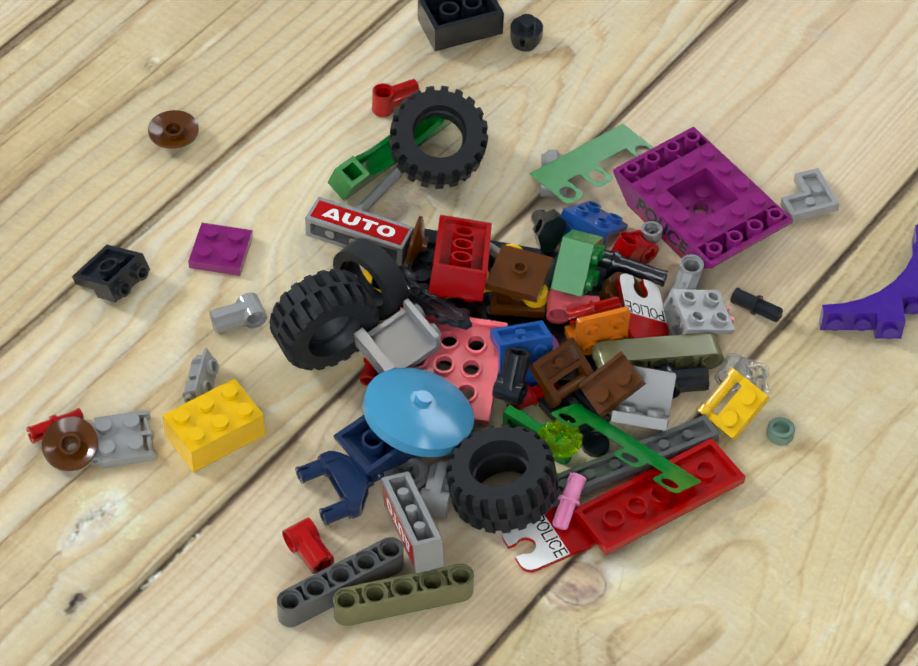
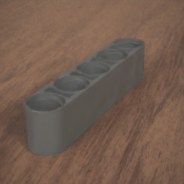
[277,537,404,627]

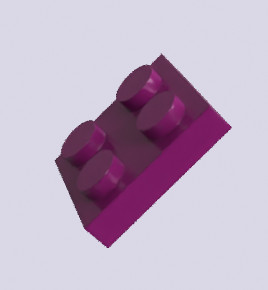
[188,222,253,276]

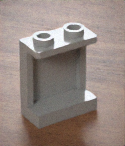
[354,298,442,374]

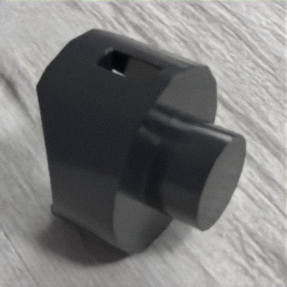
[510,14,543,52]

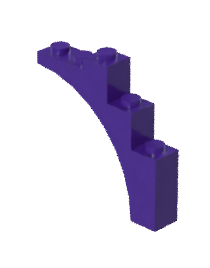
[819,225,918,339]

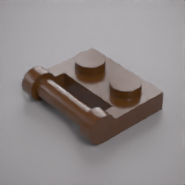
[528,337,594,408]

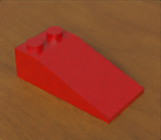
[429,215,492,302]

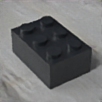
[418,0,504,51]

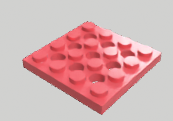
[400,307,508,426]

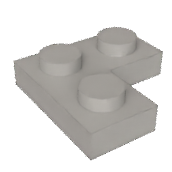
[780,168,839,222]

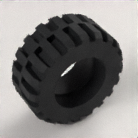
[389,86,489,189]
[269,269,379,371]
[446,425,559,534]

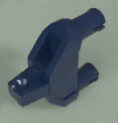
[295,451,384,526]

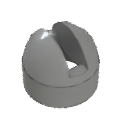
[641,221,662,243]

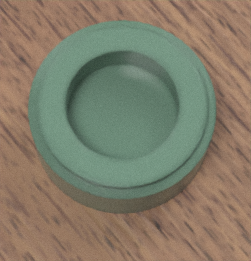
[766,417,795,445]

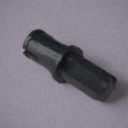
[730,287,783,322]

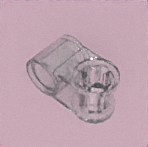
[715,353,770,394]

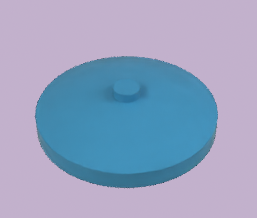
[362,368,474,457]

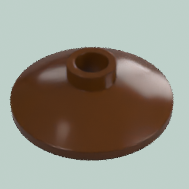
[148,110,199,149]
[405,216,430,267]
[42,417,98,472]

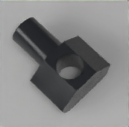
[531,209,567,253]

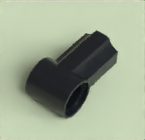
[492,347,531,406]
[654,364,710,399]

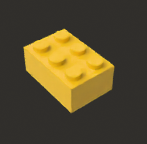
[162,378,265,473]

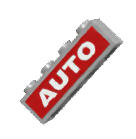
[305,197,414,266]
[381,471,444,573]

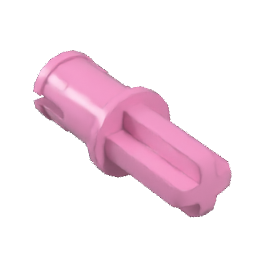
[553,472,587,530]

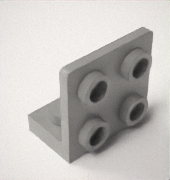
[663,289,735,336]
[611,366,676,431]

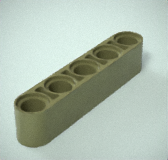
[591,333,724,370]
[333,564,474,626]

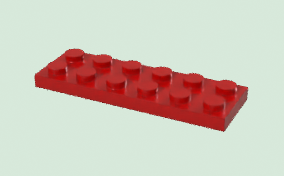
[573,438,746,556]

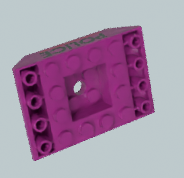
[613,126,793,269]

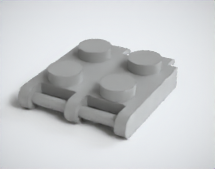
[90,410,157,469]

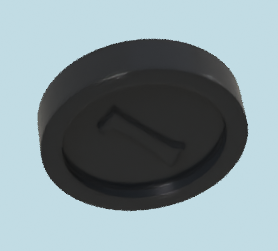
[582,432,610,457]

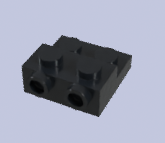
[72,244,150,303]

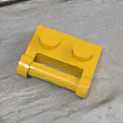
[696,367,771,441]

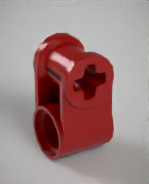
[611,230,659,264]

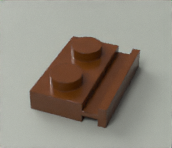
[578,351,646,418]

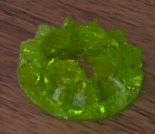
[538,419,583,458]

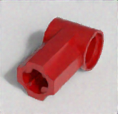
[371,79,420,117]
[282,517,334,574]

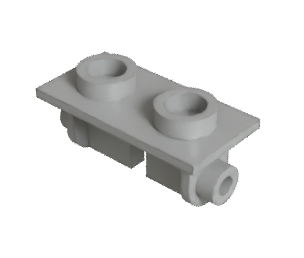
[183,348,219,403]

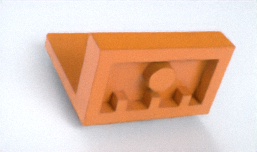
[565,306,630,355]

